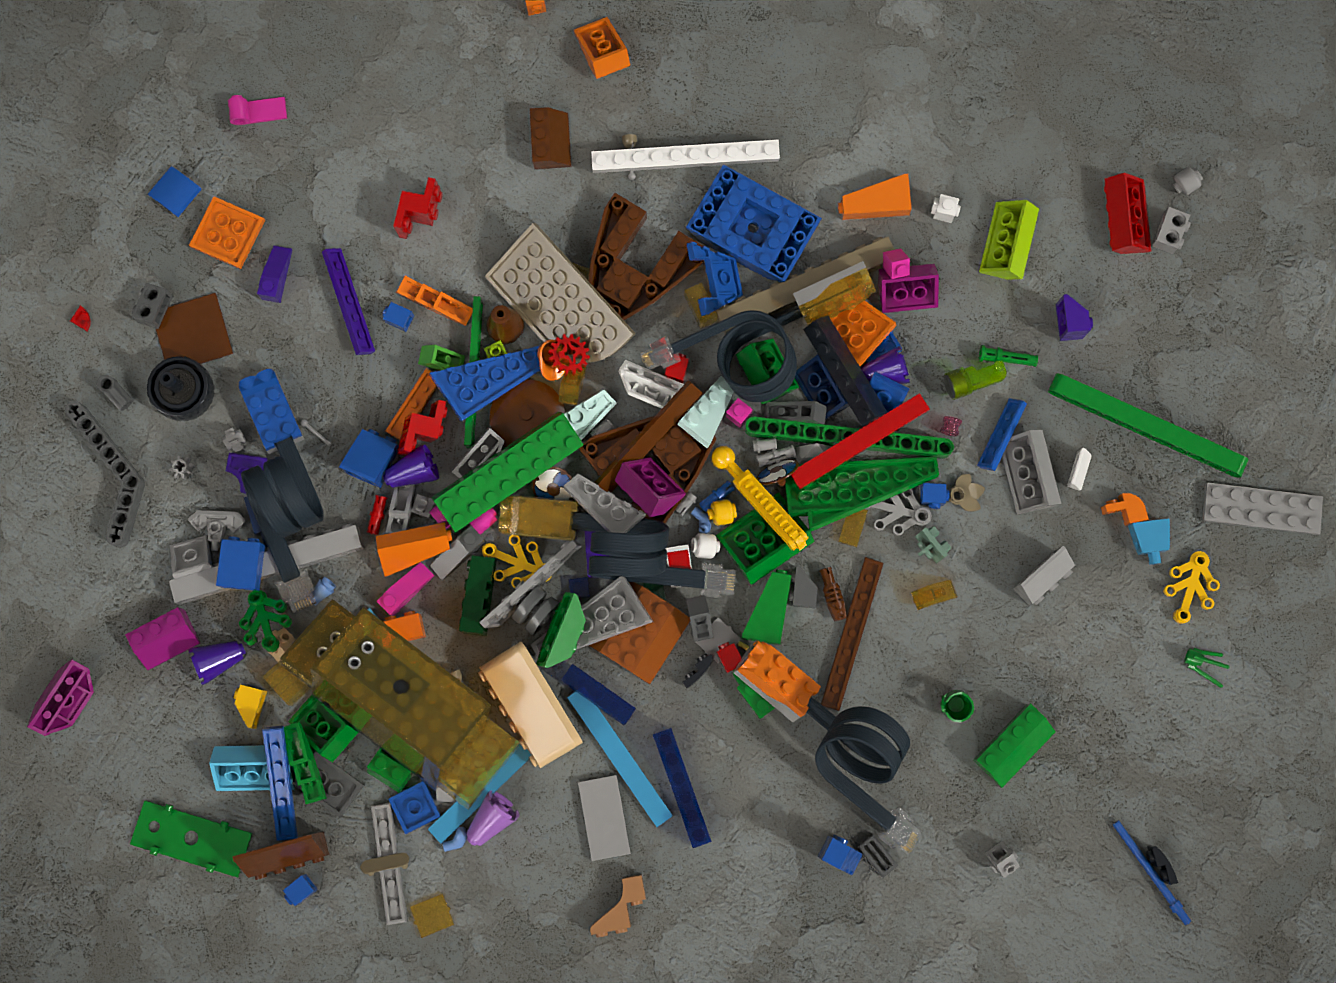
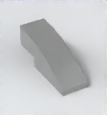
[386,484,415,534]

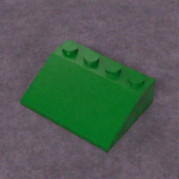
[716,493,815,585]

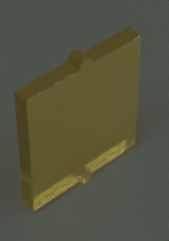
[410,894,454,938]

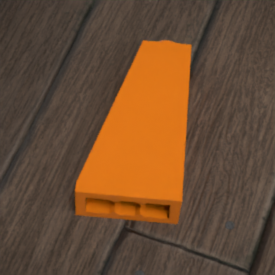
[838,174,912,220]
[376,522,452,577]

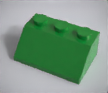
[736,338,799,404]

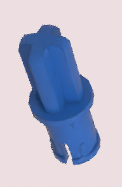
[699,480,735,512]

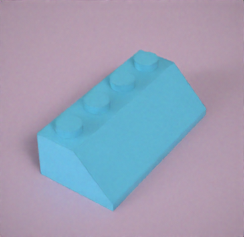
[209,745,295,791]

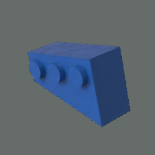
[817,834,863,875]

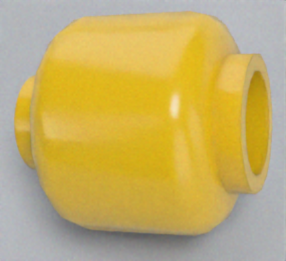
[707,499,737,526]

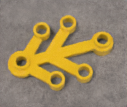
[482,534,552,588]
[1163,551,1220,624]

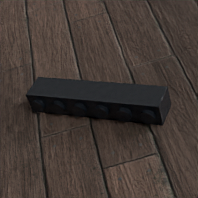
[803,315,888,427]

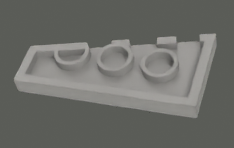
[564,474,646,533]

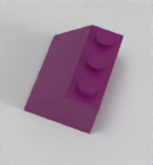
[878,264,939,313]
[615,457,686,517]
[125,607,201,670]

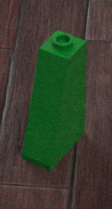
[741,570,791,645]

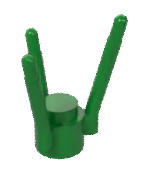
[1184,648,1230,688]

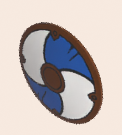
[756,459,799,486]
[533,466,575,506]

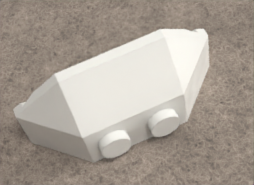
[619,360,684,409]

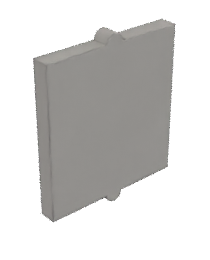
[695,618,741,663]

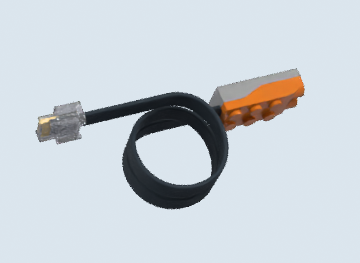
[733,640,921,854]

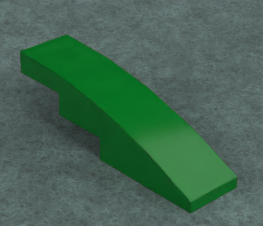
[284,722,327,805]

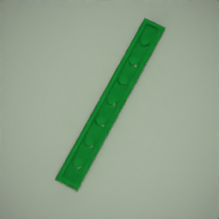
[464,296,483,448]

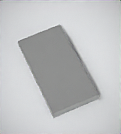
[578,775,631,861]

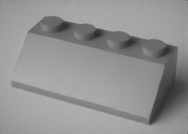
[1002,430,1061,515]

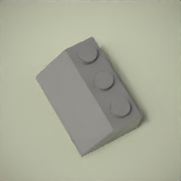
[1013,546,1075,605]

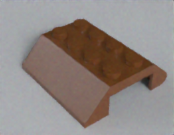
[589,581,690,685]

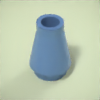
[307,577,336,606]

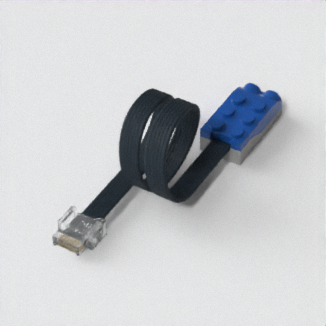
[238,369,324,613]

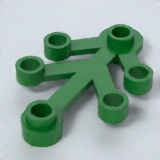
[239,590,292,652]

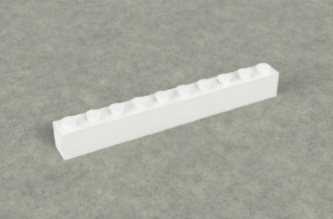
[591,140,780,173]

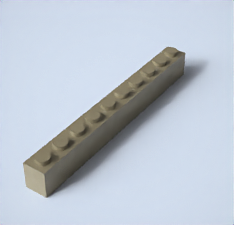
[716,237,895,335]

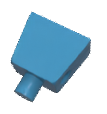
[1128,518,1170,565]

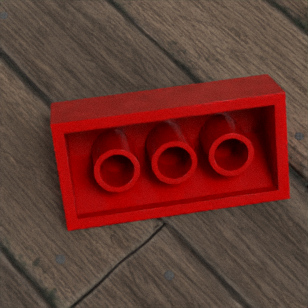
[1104,172,1152,254]

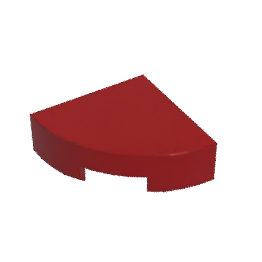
[70,305,91,332]

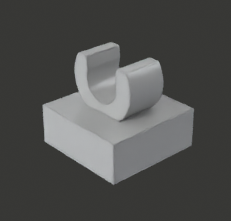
[411,494,435,519]

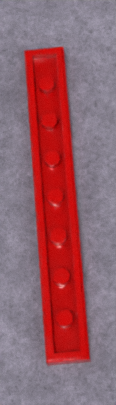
[790,393,930,490]

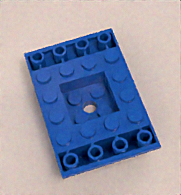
[686,164,822,283]

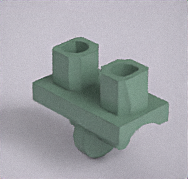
[915,526,951,564]

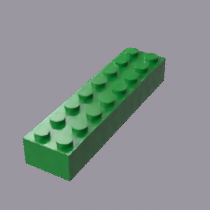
[431,411,584,533]

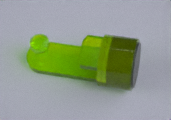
[944,361,1007,400]

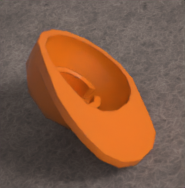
[537,339,566,381]

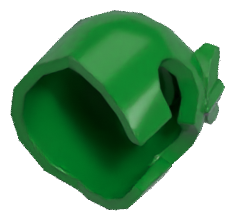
[940,689,974,722]

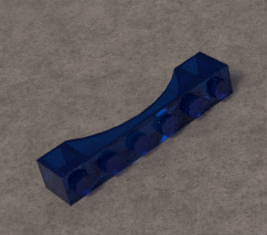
[653,728,712,848]

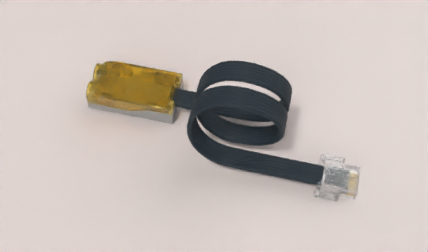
[640,261,876,402]
[498,495,736,598]

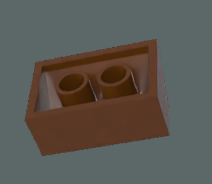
[530,107,571,170]

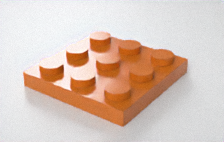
[189,197,265,269]
[830,292,896,366]

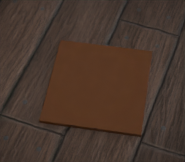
[156,293,233,364]

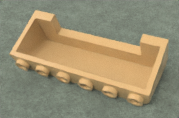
[478,642,583,769]

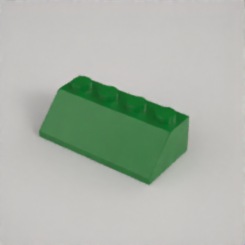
[973,703,1056,788]

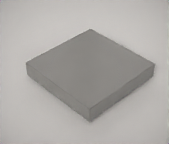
[170,535,212,579]

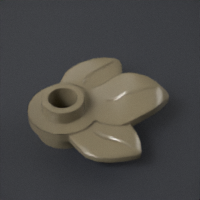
[949,474,985,512]

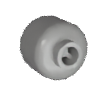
[1173,167,1203,195]

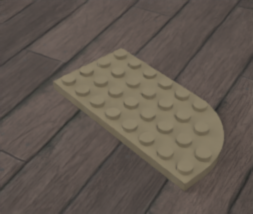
[485,223,636,363]

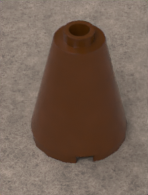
[486,305,524,344]

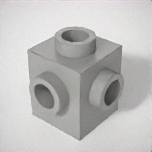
[986,841,1020,878]

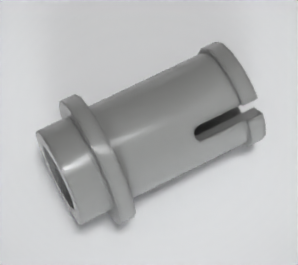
[590,419,614,437]
[753,438,777,453]
[675,491,697,516]

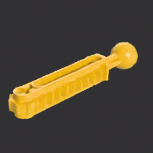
[711,446,808,551]

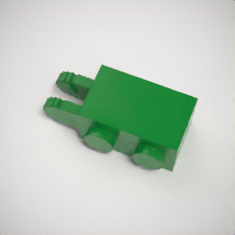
[732,671,775,719]

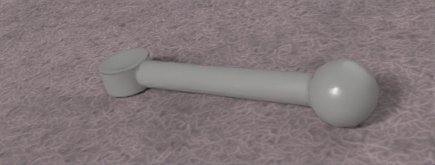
[300,419,332,447]

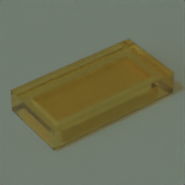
[838,509,868,548]

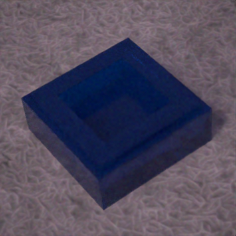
[568,577,590,598]

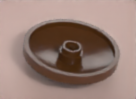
[490,379,565,447]

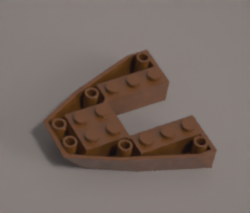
[588,193,711,320]
[579,409,716,524]

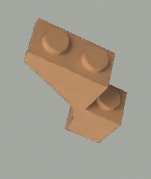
[590,874,646,937]

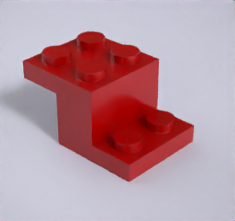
[393,177,443,239]
[397,400,448,456]

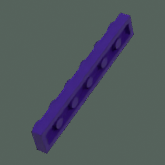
[322,248,375,355]

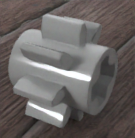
[222,427,246,452]
[169,456,195,480]

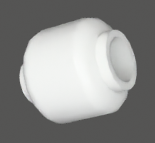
[691,533,720,559]

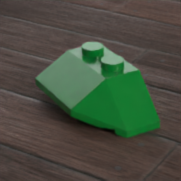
[536,592,586,668]

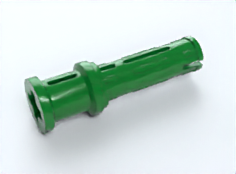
[978,345,1038,367]

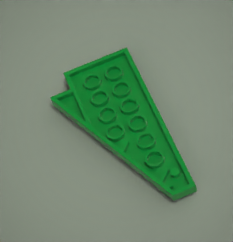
[785,457,939,532]

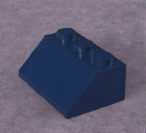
[795,354,849,420]

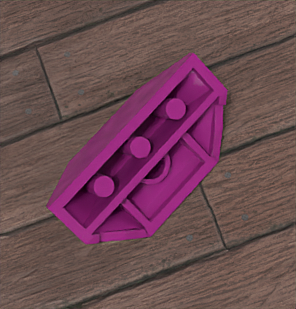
[27,659,94,736]

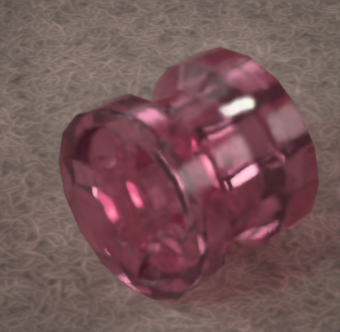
[940,416,962,437]

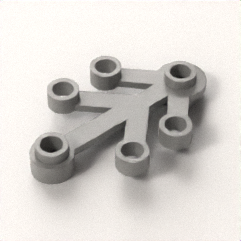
[865,489,932,536]

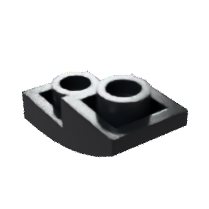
[683,653,714,689]
[1146,845,1178,885]

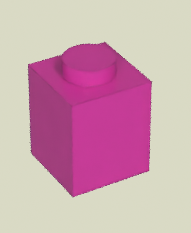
[883,248,910,279]
[725,398,753,428]

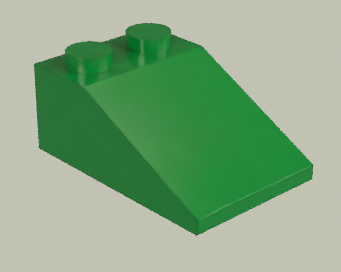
[288,695,359,762]

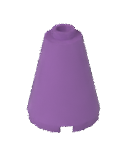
[466,790,519,846]

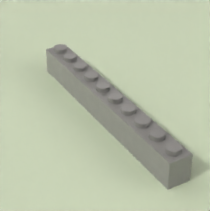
[169,523,365,605]

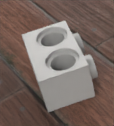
[1152,207,1191,254]

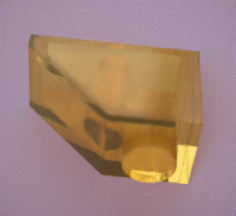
[911,579,957,610]

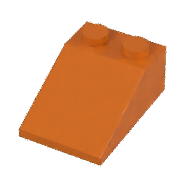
[574,17,630,79]

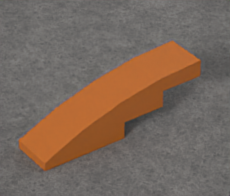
[396,275,473,326]

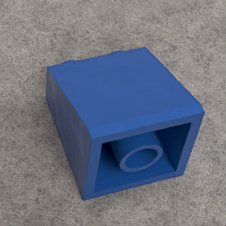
[339,429,399,489]

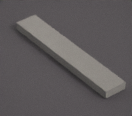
[371,803,407,925]

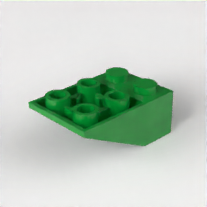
[367,748,413,793]

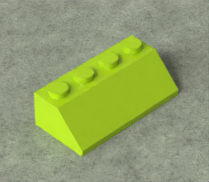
[979,200,1039,280]

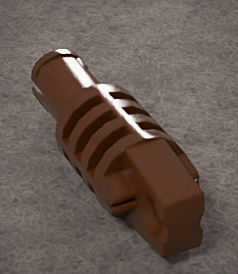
[819,567,847,622]

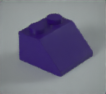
[1056,294,1093,341]

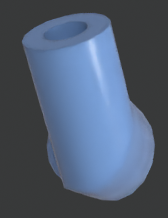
[691,507,711,534]
[443,827,468,852]

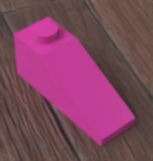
[376,562,435,616]

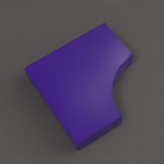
[225,452,268,494]

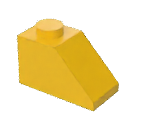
[234,685,267,729]

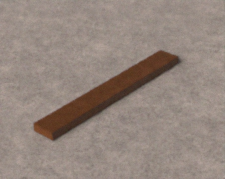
[594,380,702,493]
[821,557,884,711]

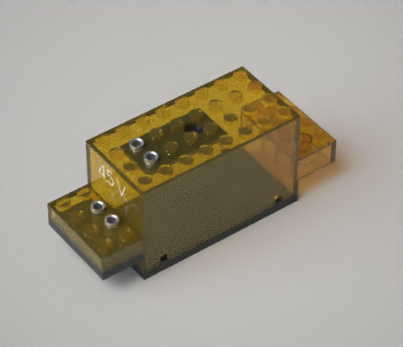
[280,599,519,810]

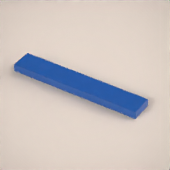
[262,726,298,840]

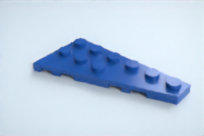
[429,346,540,422]

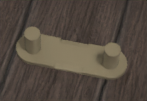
[360,853,409,876]

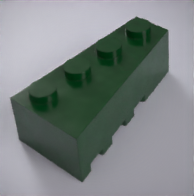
[459,555,497,636]

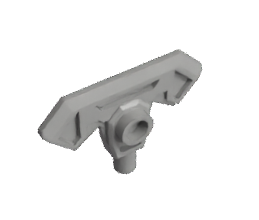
[188,510,246,552]

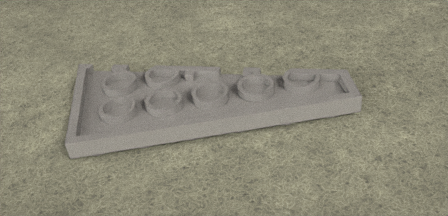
[479,540,581,628]
[531,576,653,657]

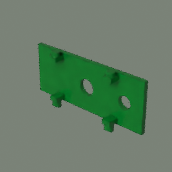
[130,800,253,878]

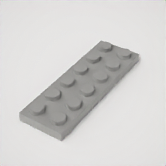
[1202,482,1323,535]

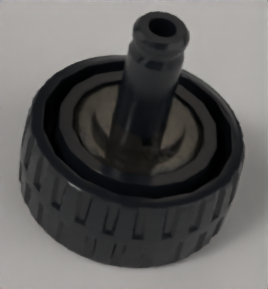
[147,356,215,421]

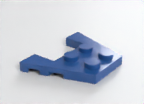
[687,242,743,316]

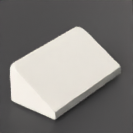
[1067,448,1091,490]

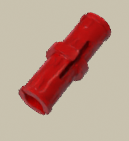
[366,495,388,535]

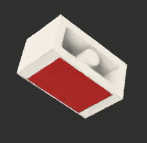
[665,545,692,588]

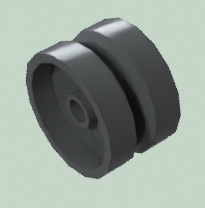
[512,586,559,636]

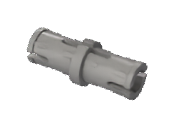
[756,445,796,467]

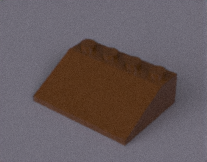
[233,832,329,880]

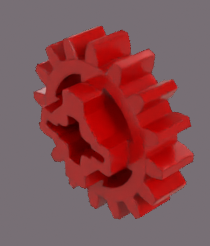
[548,334,590,376]

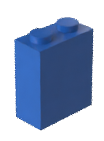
[216,537,265,591]

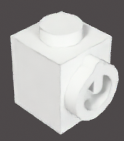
[931,194,961,223]

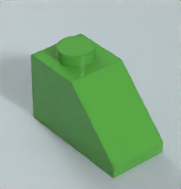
[418,345,465,371]

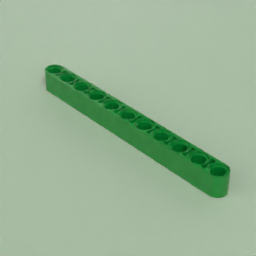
[1048,373,1249,478]
[745,417,954,459]

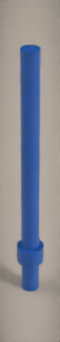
[1112,820,1191,925]

